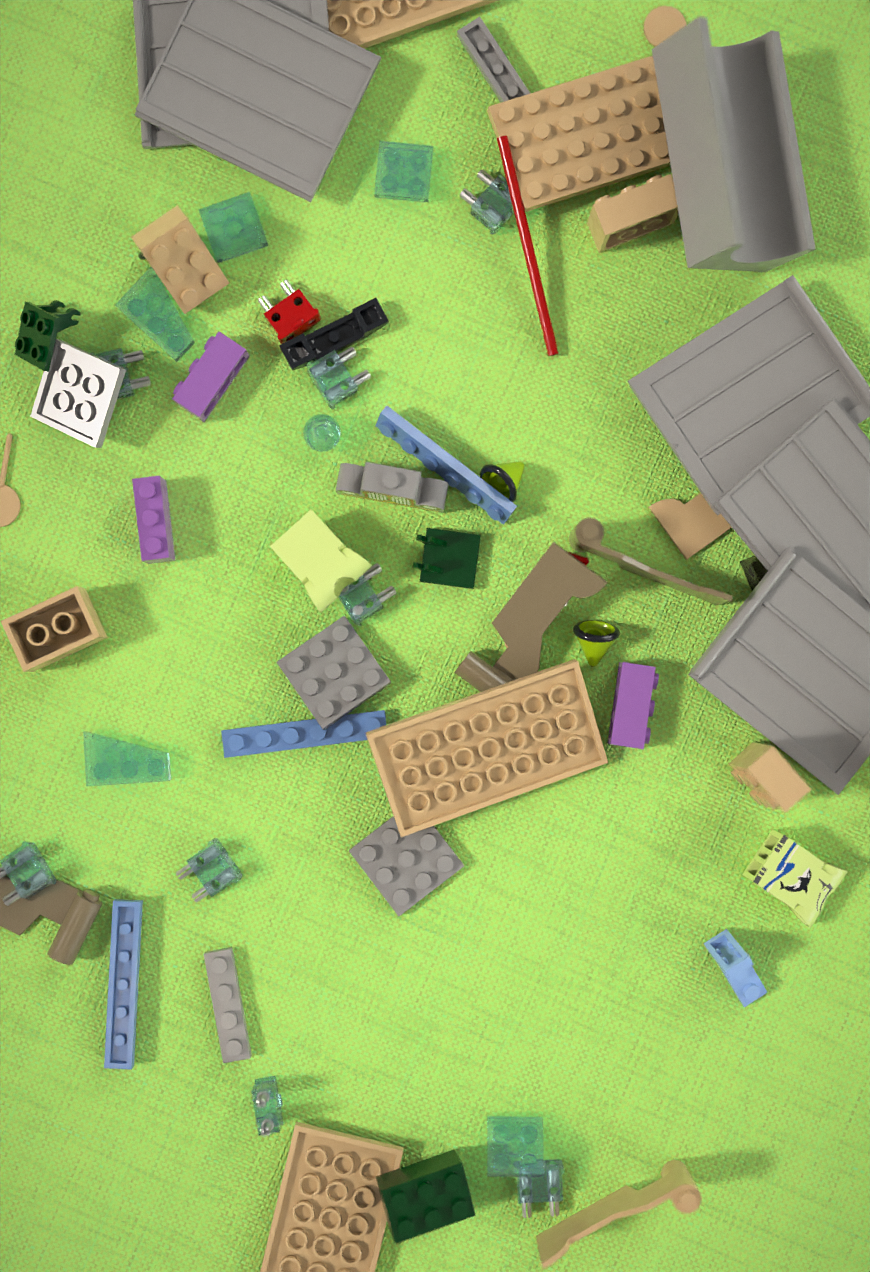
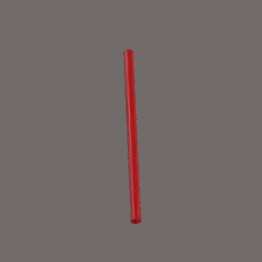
[497,136,559,356]

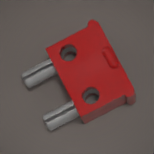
[258,280,321,344]

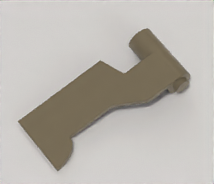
[569,518,733,605]
[454,542,608,692]
[0,875,102,965]

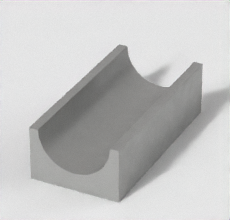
[652,16,816,272]

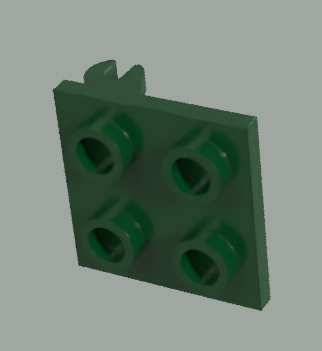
[15,300,81,372]
[413,528,481,589]

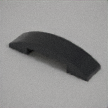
[279,298,389,371]

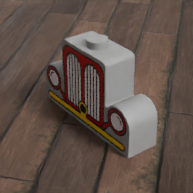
[335,462,448,513]

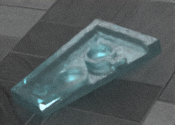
[115,267,195,362]
[83,731,171,786]

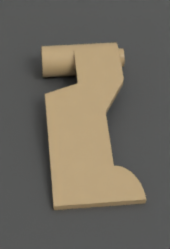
[648,493,732,560]
[536,1160,701,1269]

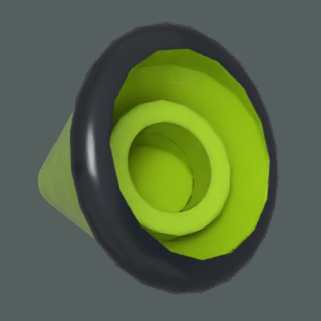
[480,461,524,502]
[573,620,620,667]

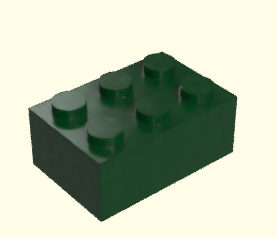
[376,1149,476,1244]

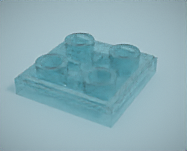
[374,141,434,202]

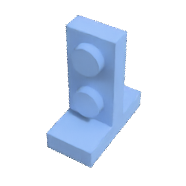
[703,929,768,1007]

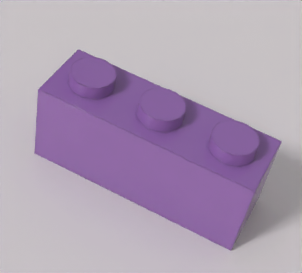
[172,332,249,422]
[132,476,175,564]
[607,662,659,749]

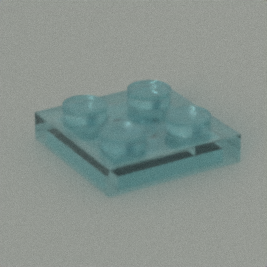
[198,192,269,263]
[487,1116,544,1178]

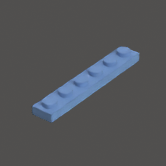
[375,406,517,525]
[221,710,387,758]
[104,899,143,1069]

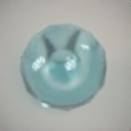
[303,414,341,452]

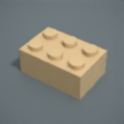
[587,174,679,253]
[131,206,229,314]
[1,586,108,672]
[728,742,812,813]

